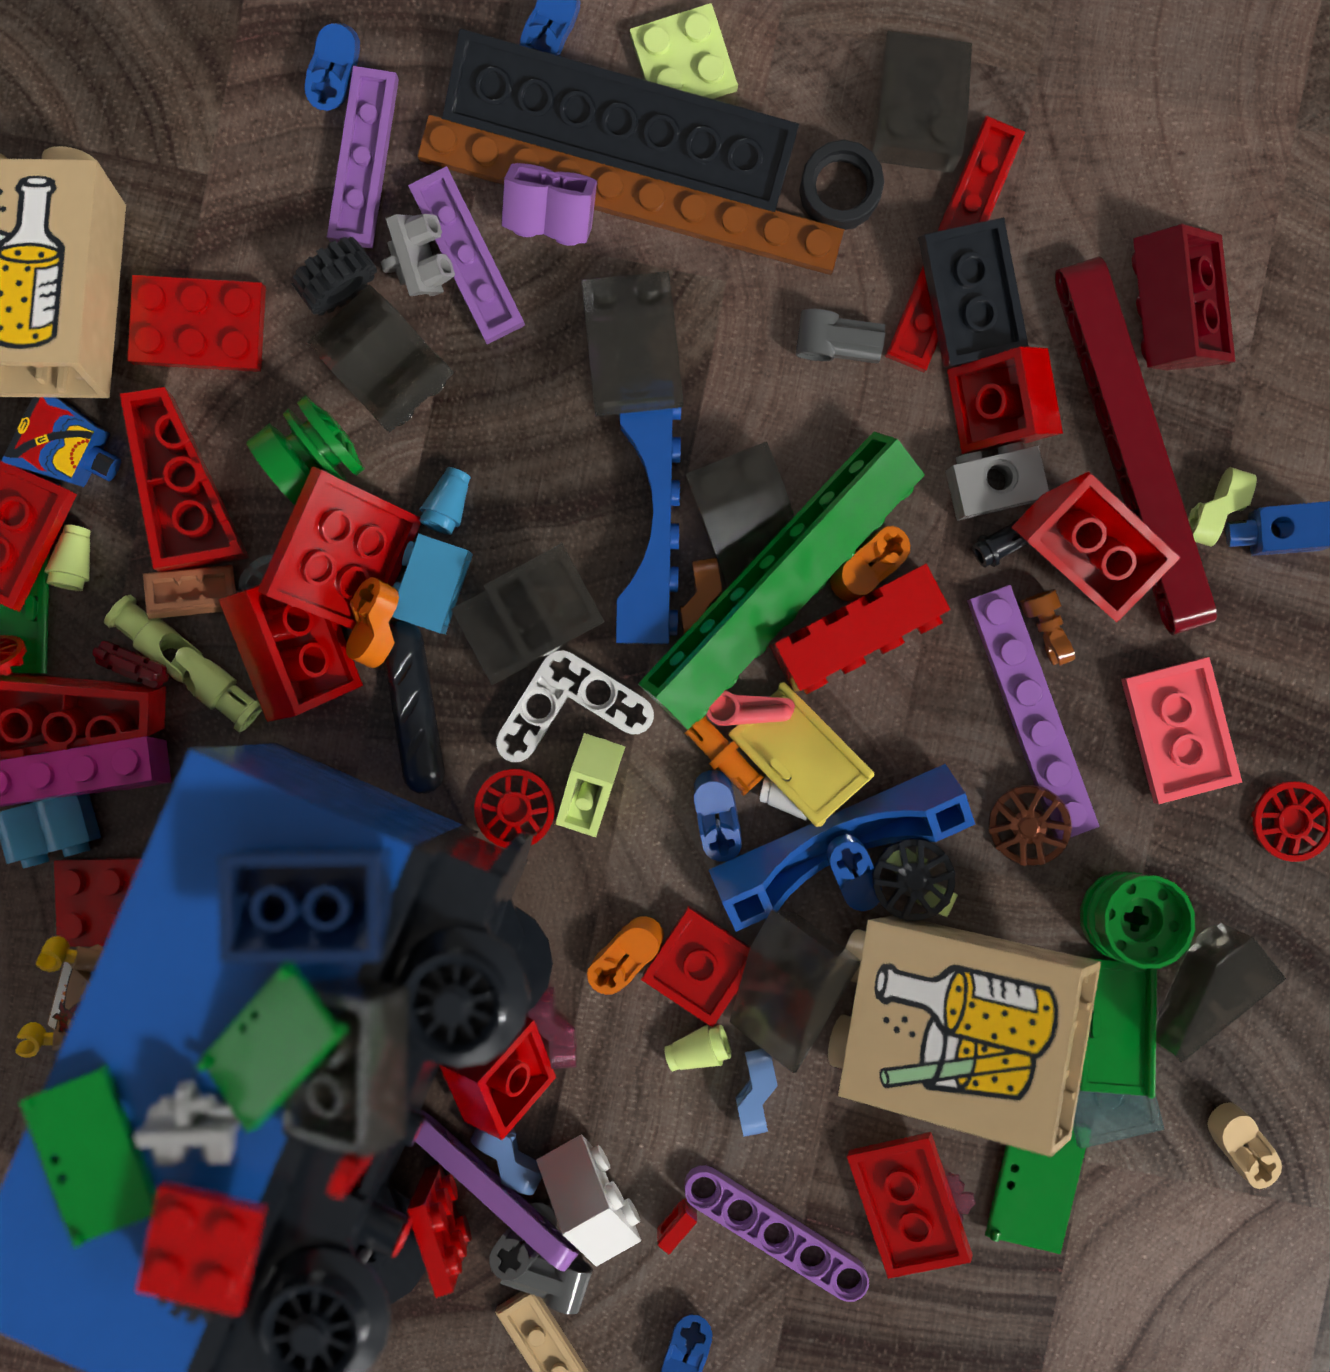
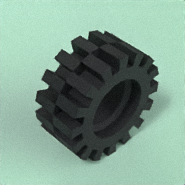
[291,237,377,316]

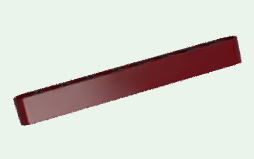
[1055,256,1217,635]

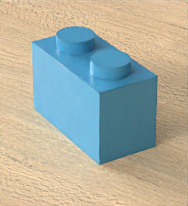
[392,533,473,635]

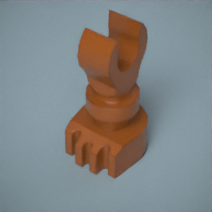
[1019,589,1075,666]

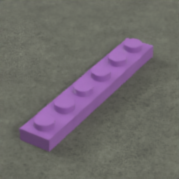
[967,585,1100,840]

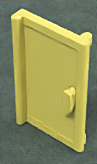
[728,682,874,827]

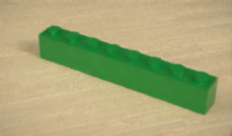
[638,431,925,730]

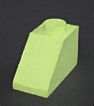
[555,733,625,837]

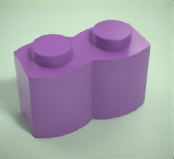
[502,163,597,246]

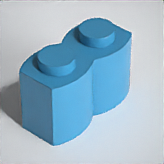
[0,794,101,869]

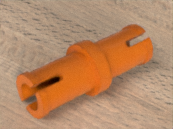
[685,715,763,796]

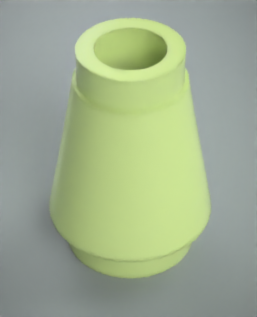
[44,525,91,591]
[664,1024,731,1071]

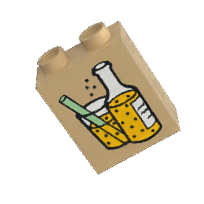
[0,147,126,398]
[828,916,1101,1157]

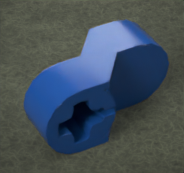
[519,0,581,56]
[305,23,360,111]
[694,770,741,862]
[826,834,882,911]
[660,1315,713,1372]

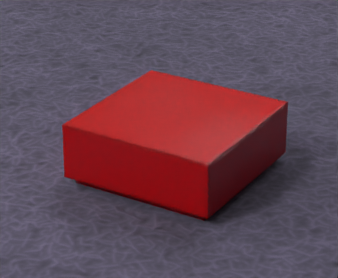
[657,1198,697,1255]

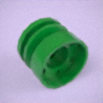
[246,395,365,505]
[1080,871,1195,969]

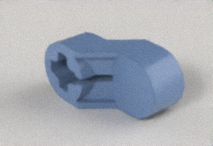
[736,1047,778,1137]
[470,1127,542,1195]

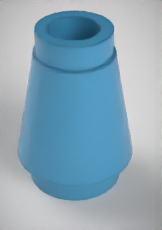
[420,467,471,535]

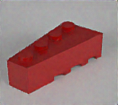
[120,387,249,572]
[769,563,951,694]
[0,673,166,760]

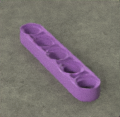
[415,1110,579,1272]
[684,1165,869,1302]

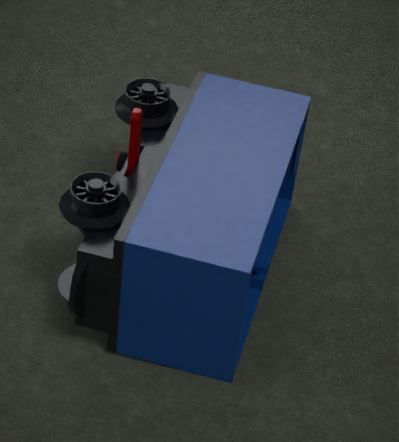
[0,743,553,1372]

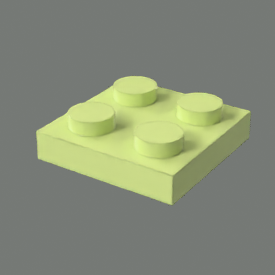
[630,3,738,99]

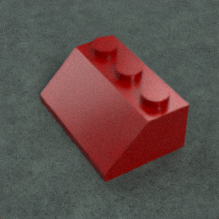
[1011,471,1180,623]
[218,584,363,722]

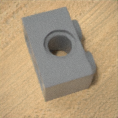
[946,442,1049,521]

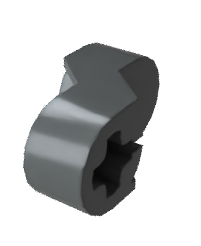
[489,1202,558,1281]

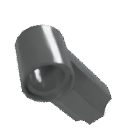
[796,309,885,364]
[500,1255,593,1314]

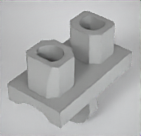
[381,214,455,296]
[135,1081,241,1166]

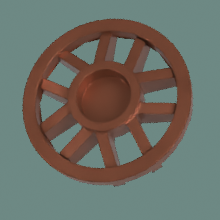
[988,785,1072,866]

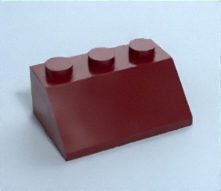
[1132,224,1236,370]

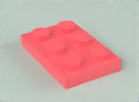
[1121,657,1242,804]

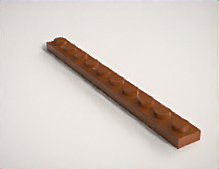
[418,115,845,275]

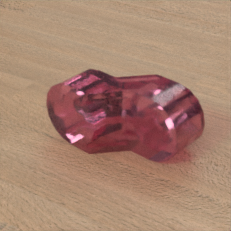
[529,987,577,1069]

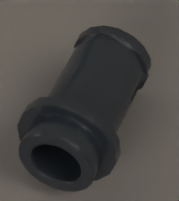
[972,520,1029,567]

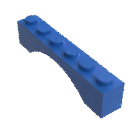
[616,380,682,645]
[709,764,975,932]

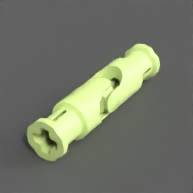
[104,594,262,733]

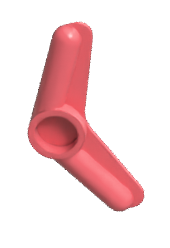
[706,690,795,726]

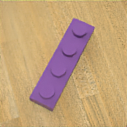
[327,66,399,249]
[408,166,525,344]

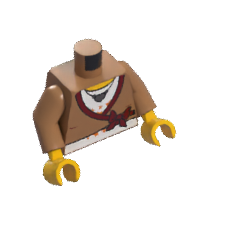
[15,936,104,1058]

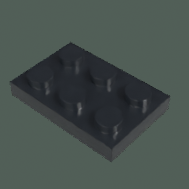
[918,217,1029,368]

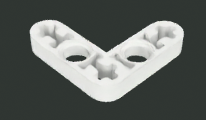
[496,650,654,762]

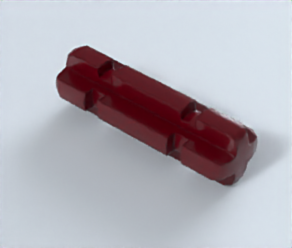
[92,641,170,689]

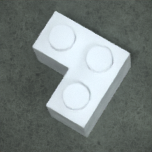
[536,1134,641,1266]

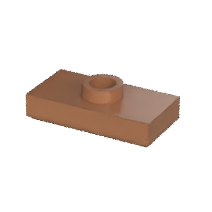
[143,565,236,619]

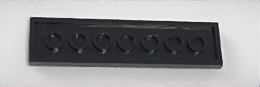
[442,28,800,212]

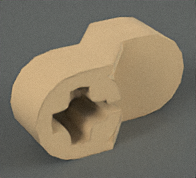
[1208,1102,1282,1189]

